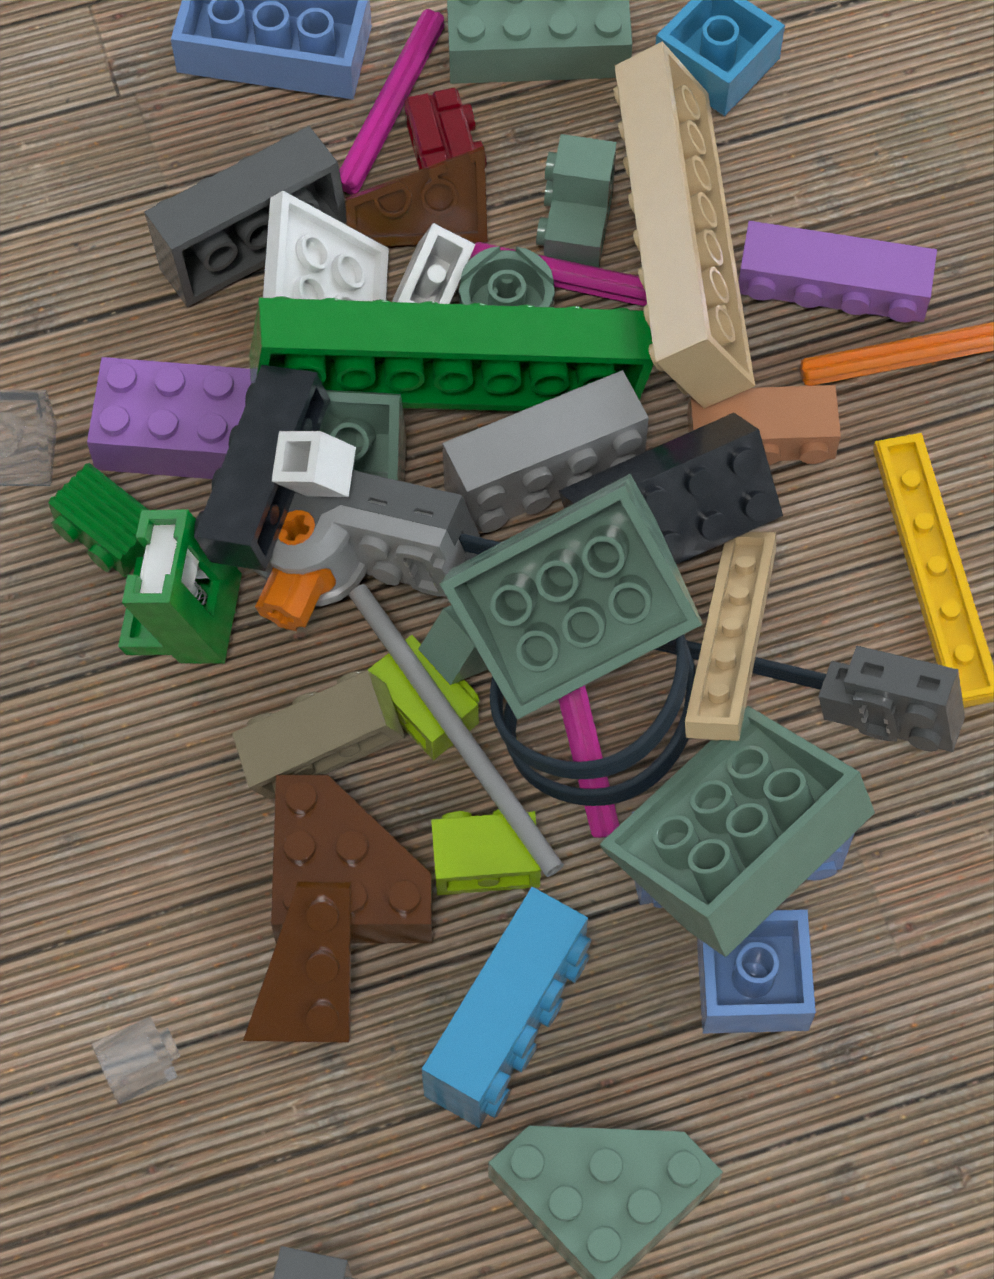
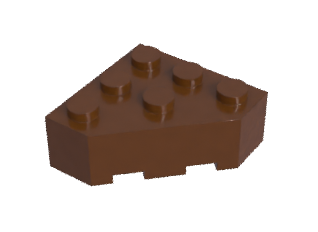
[271,775,433,944]

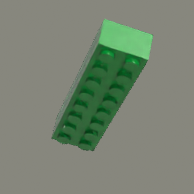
[249,296,654,411]

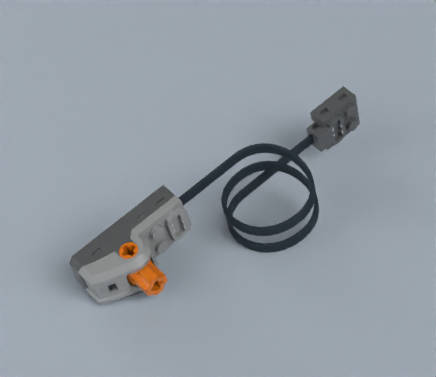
[252,470,965,806]

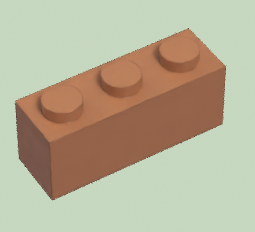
[687,385,841,465]

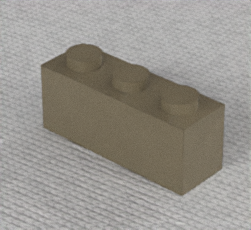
[232,670,405,799]

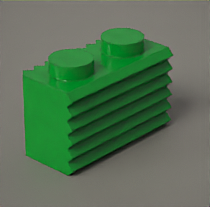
[48,463,149,577]

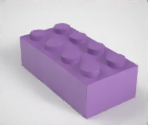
[87,357,251,479]

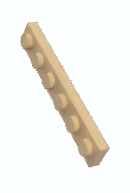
[685,532,776,741]

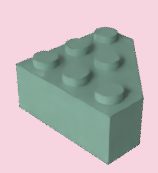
[488,1126,723,1279]

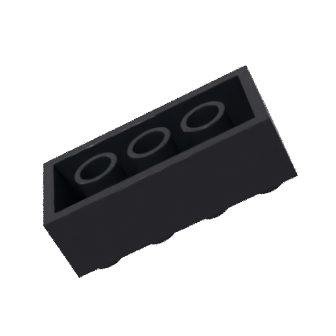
[559,412,783,565]

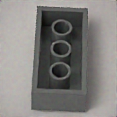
[144,126,347,307]

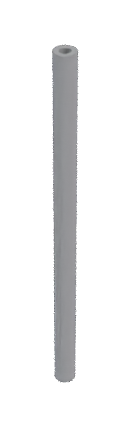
[349,584,564,877]

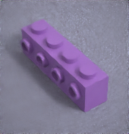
[739,221,937,322]

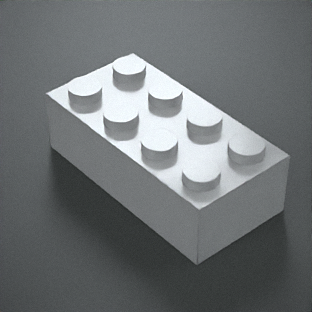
[442,370,649,533]

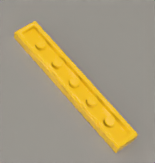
[873,433,994,708]

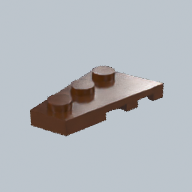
[346,146,488,246]
[243,882,351,1043]

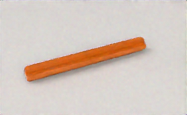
[800,322,994,386]

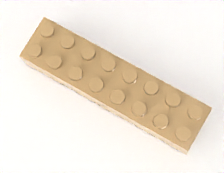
[614,41,755,408]

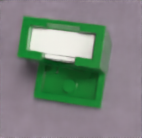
[118,509,242,664]

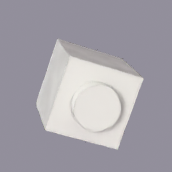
[271,431,356,497]

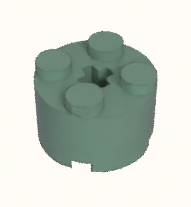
[459,246,555,308]

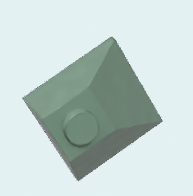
[319,390,406,482]

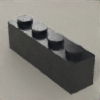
[194,365,330,571]

